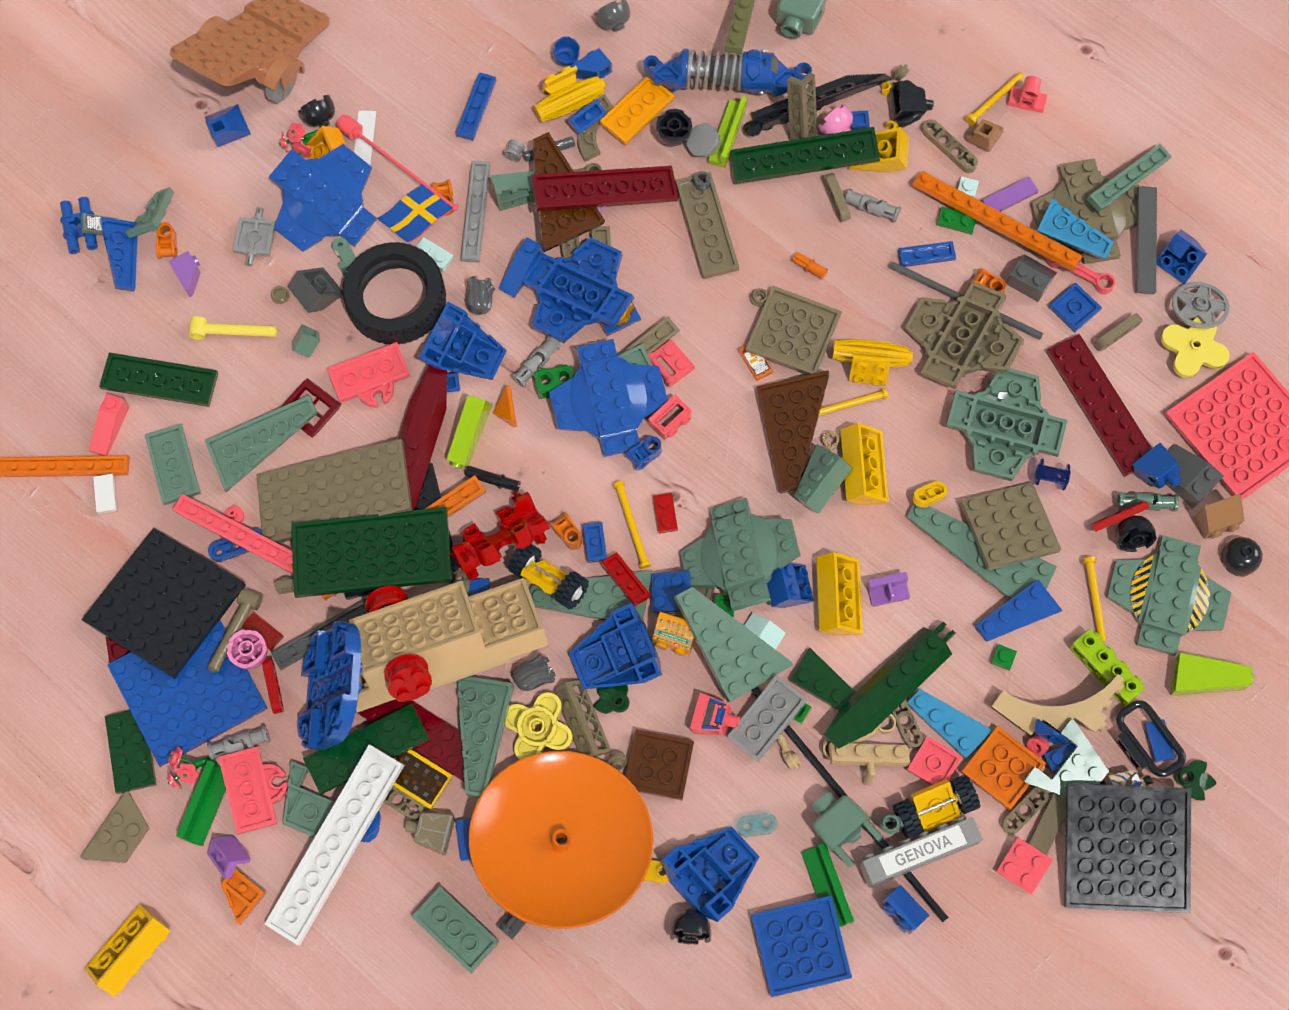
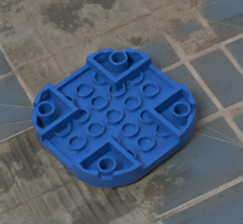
[298,621,363,750]

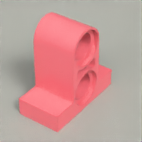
[1007,76,1047,113]

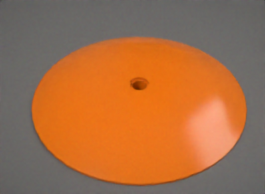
[469,751,653,929]

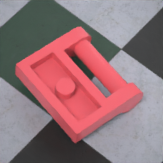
[648,340,695,387]

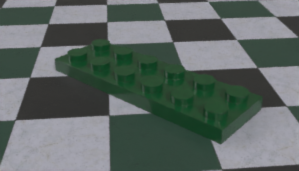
[99,353,219,407]
[303,704,430,795]

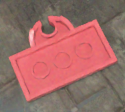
[327,342,411,407]
[218,746,288,835]

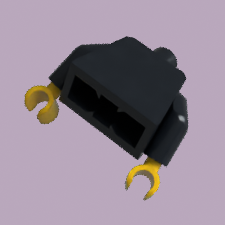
[881,80,934,129]

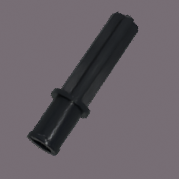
[465,466,521,493]

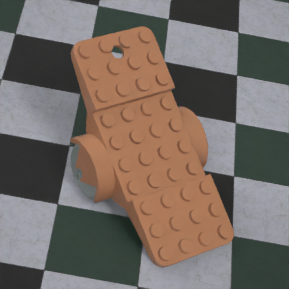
[170,0,329,103]

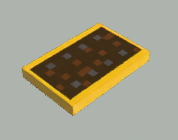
[393,750,453,810]

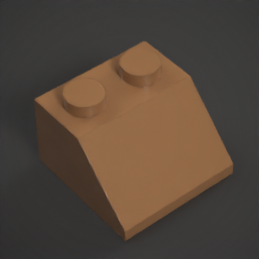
[1194,493,1244,539]

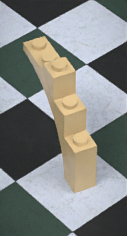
[991,674,1125,736]

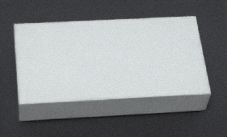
[93,474,117,514]

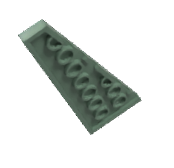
[907,504,1057,600]

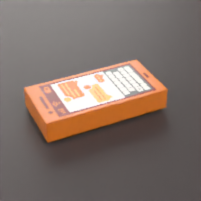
[738,345,773,381]

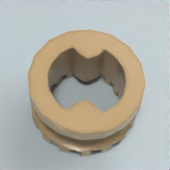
[822,431,840,450]

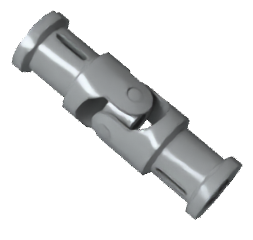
[845,188,901,222]
[512,336,561,387]
[207,726,270,761]

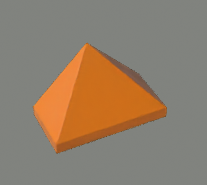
[492,386,517,428]

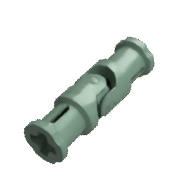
[1117,492,1179,512]

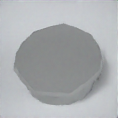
[686,123,721,157]

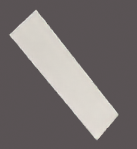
[354,111,376,166]

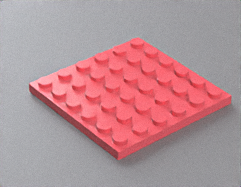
[1165,351,1289,500]

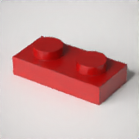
[653,493,678,534]

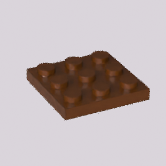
[626,729,694,801]

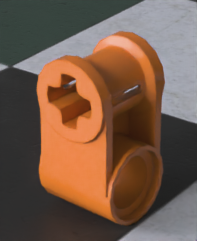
[432,179,454,216]
[156,222,178,259]
[969,268,1006,294]
[549,512,582,550]

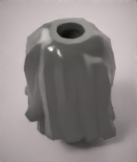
[467,276,495,315]
[513,654,556,691]

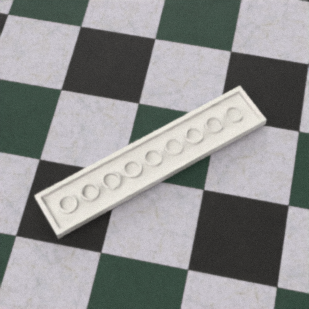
[265,745,404,945]

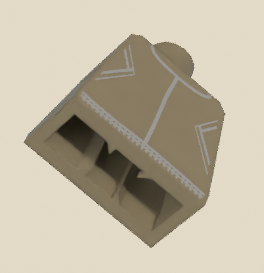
[405,813,456,856]

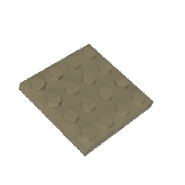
[745,286,842,375]
[960,482,1061,571]

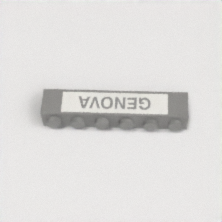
[859,817,983,888]

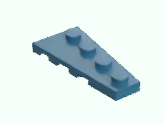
[1037,198,1114,261]
[907,689,993,759]

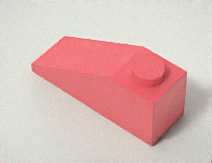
[89,393,129,456]

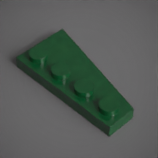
[789,648,855,711]

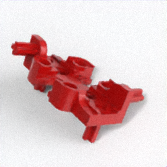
[450,492,550,581]

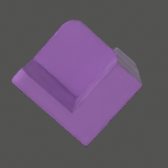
[867,572,910,607]
[207,835,251,879]

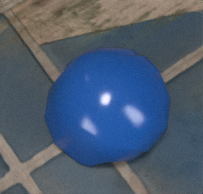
[553,36,580,66]

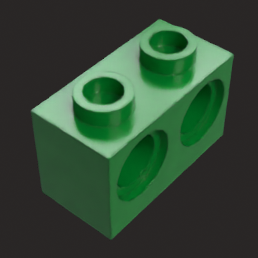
[534,365,574,399]

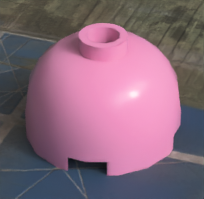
[817,103,853,135]
[227,630,267,670]

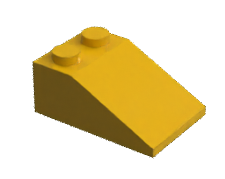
[849,127,909,172]

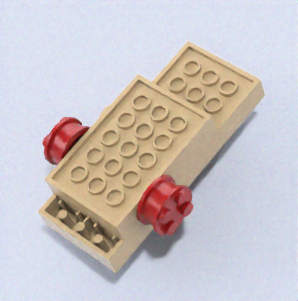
[349,578,548,712]

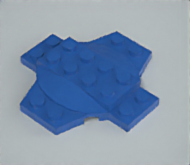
[269,144,377,252]
[521,237,634,343]
[549,339,668,457]

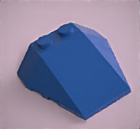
[418,302,507,380]
[569,603,662,689]
[661,827,760,922]

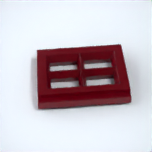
[280,378,342,438]

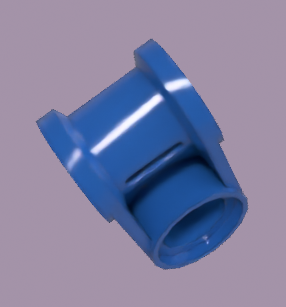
[625,436,662,471]

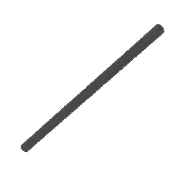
[889,261,1043,340]

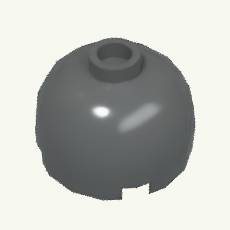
[594,0,630,32]

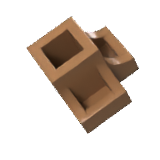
[966,119,1004,152]

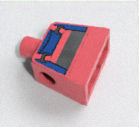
[690,693,740,736]

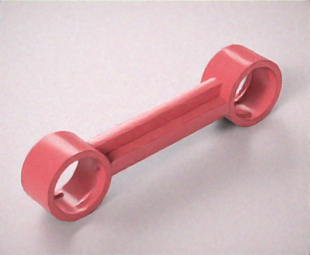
[1045,258,1115,294]

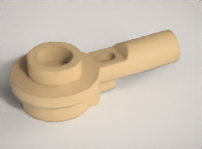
[777,734,801,770]

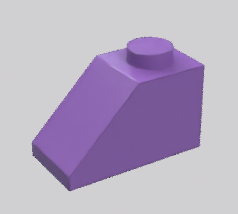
[168,251,201,297]

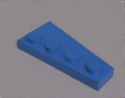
[100,217,137,292]
[975,579,1063,642]

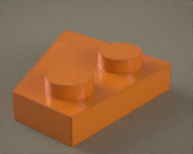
[221,868,266,925]

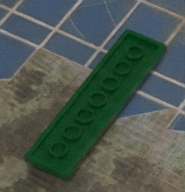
[731,127,880,184]

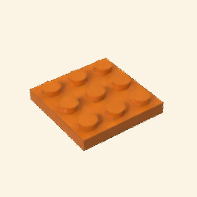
[961,726,1046,811]

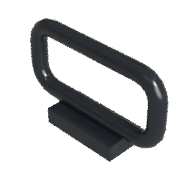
[1114,700,1186,777]

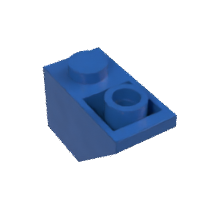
[570,48,612,79]

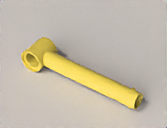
[188,316,277,340]

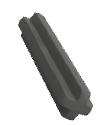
[523,136,575,162]

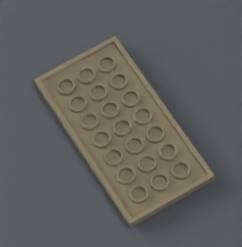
[256,439,412,543]

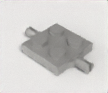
[233,207,276,266]

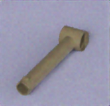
[207,588,263,673]

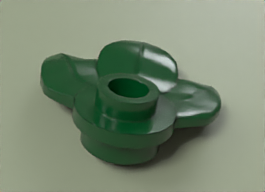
[593,685,630,714]
[1176,760,1217,801]

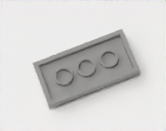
[727,675,808,763]

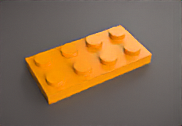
[600,77,675,146]

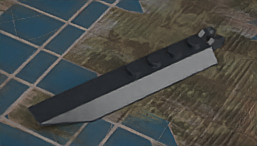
[743,73,892,137]

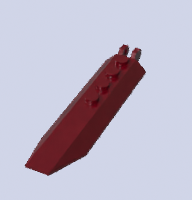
[398,365,447,510]

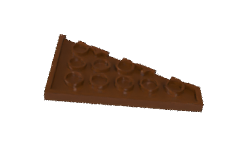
[532,132,605,253]
[757,370,829,494]

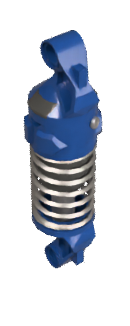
[643,49,812,96]

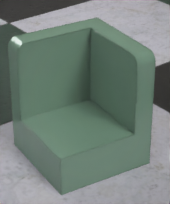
[292,324,320,358]

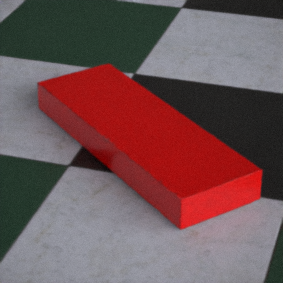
[1091,500,1150,532]
[601,552,651,607]

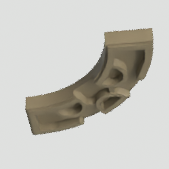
[578,94,614,162]

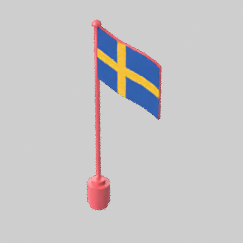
[336,115,458,243]

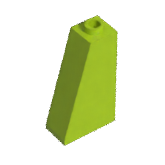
[447,395,493,469]
[1171,653,1254,696]

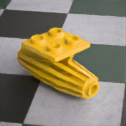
[533,66,606,122]
[832,339,913,386]

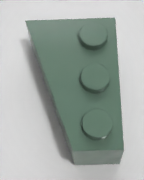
[491,171,535,211]
[794,444,853,514]

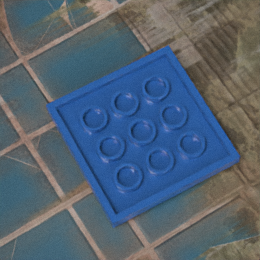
[751,896,852,997]

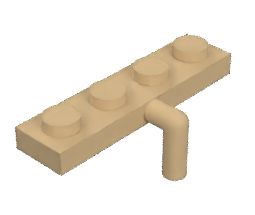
[828,743,910,786]

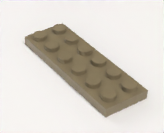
[676,172,739,279]

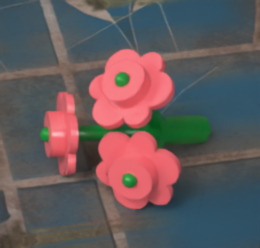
[279,123,318,158]
[167,747,211,790]

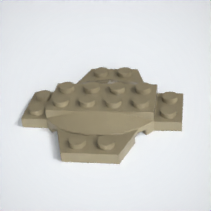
[1031,158,1139,264]
[905,281,1024,389]

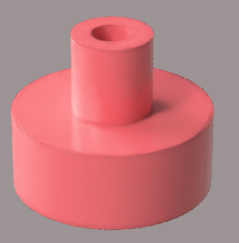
[224,506,245,524]
[1027,735,1049,757]

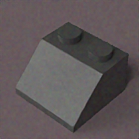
[1006,255,1057,302]
[287,267,343,313]

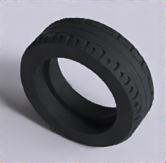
[342,242,446,345]

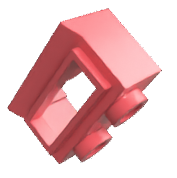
[649,394,691,440]

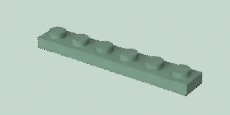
[1087,144,1172,212]

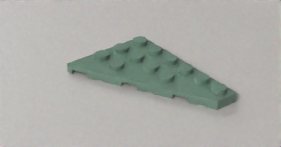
[673,587,793,702]

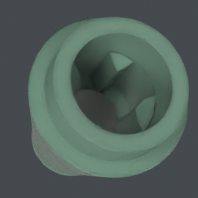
[880,814,901,834]

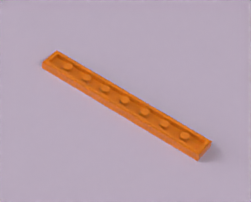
[0,455,130,477]

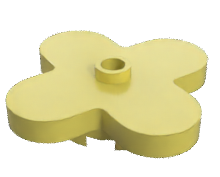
[1161,317,1230,378]
[505,692,573,760]

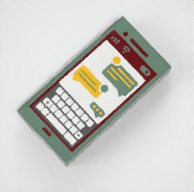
[81,213,119,235]

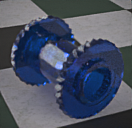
[1035,459,1071,491]

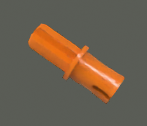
[792,252,828,279]

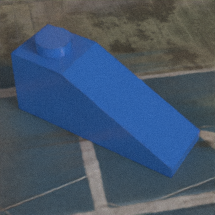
[499,237,544,298]

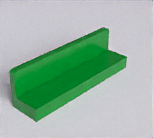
[176,760,226,846]
[802,843,854,927]

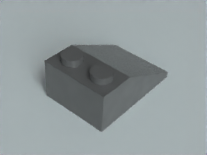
[1166,444,1224,509]

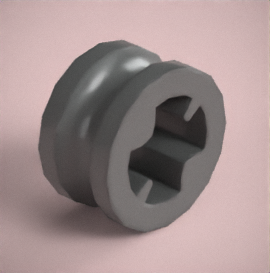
[694,171,710,190]

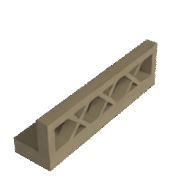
[787,73,817,140]
[554,680,611,757]

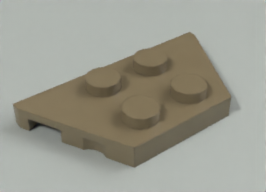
[81,791,150,863]

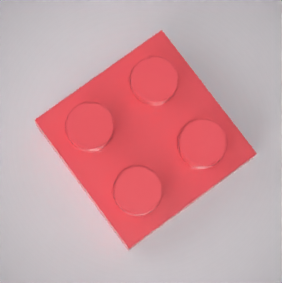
[907,736,962,785]
[996,837,1053,894]

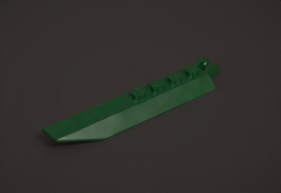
[824,622,956,749]

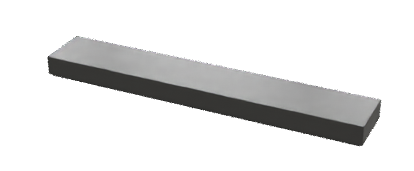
[461,161,490,262]

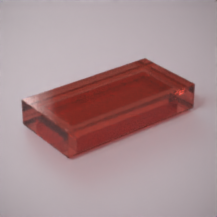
[242,612,284,651]

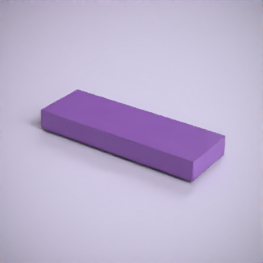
[982,176,1039,212]

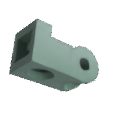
[332,238,356,276]

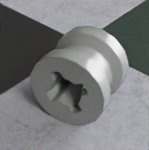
[503,140,525,162]

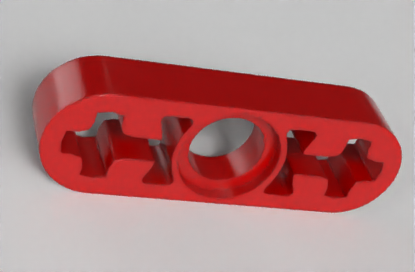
[262,658,284,714]

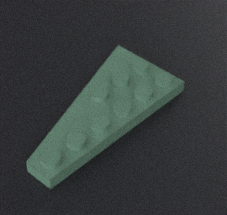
[530,570,653,621]

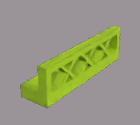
[708,95,747,168]

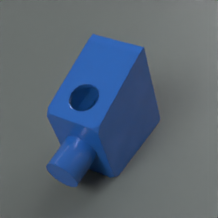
[1132,442,1181,489]

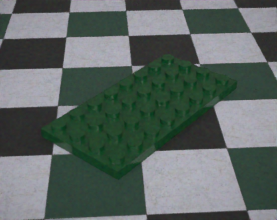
[292,507,452,598]

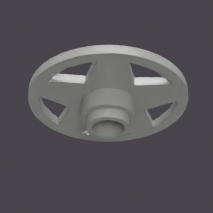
[1172,282,1229,329]

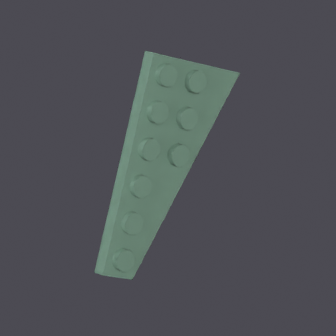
[205,395,318,492]
[457,676,514,798]

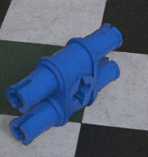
[60,197,98,254]

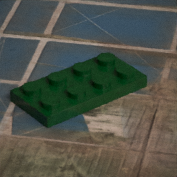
[105,711,157,794]

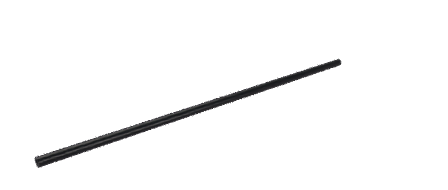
[751,686,949,923]

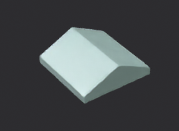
[744,613,786,650]

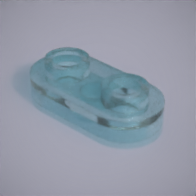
[737,813,777,837]

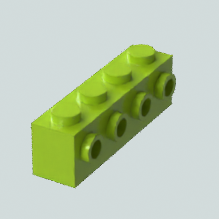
[1069,629,1145,707]

